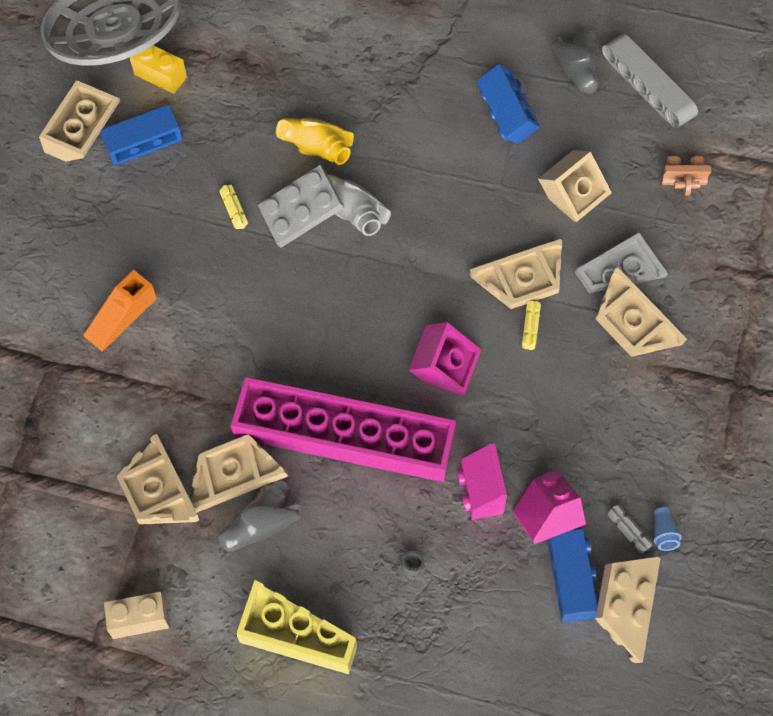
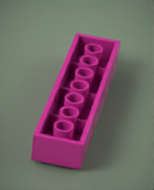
[231,377,456,482]

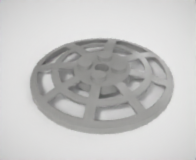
[41,0,181,65]

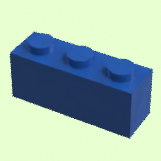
[477,64,540,144]
[100,105,182,166]
[547,529,600,622]

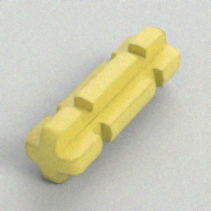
[219,185,248,229]
[522,300,541,350]

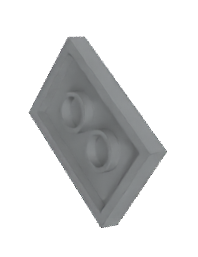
[258,165,344,248]

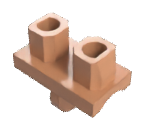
[662,156,711,196]

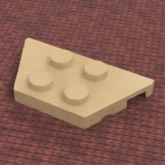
[470,239,562,309]
[595,267,687,357]
[116,434,199,524]
[191,434,288,513]
[595,557,661,663]

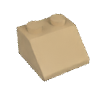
[538,150,612,222]

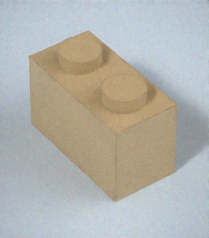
[104,592,169,639]

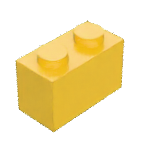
[130,46,187,94]

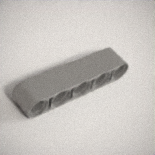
[602,34,698,128]

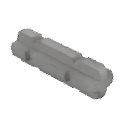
[608,505,652,554]

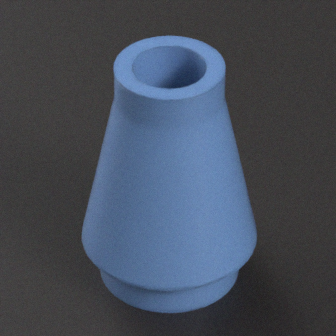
[654,507,682,551]

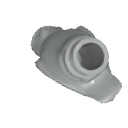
[328,174,391,236]

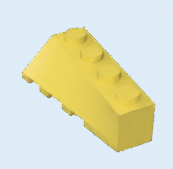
[236,580,357,674]

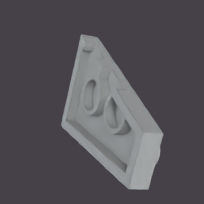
[575,233,668,293]

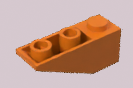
[83,270,157,352]

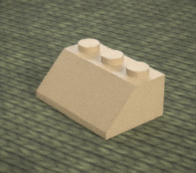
[39,80,120,161]

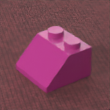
[409,322,481,395]
[457,443,507,520]
[513,470,586,544]

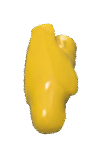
[276,118,354,165]

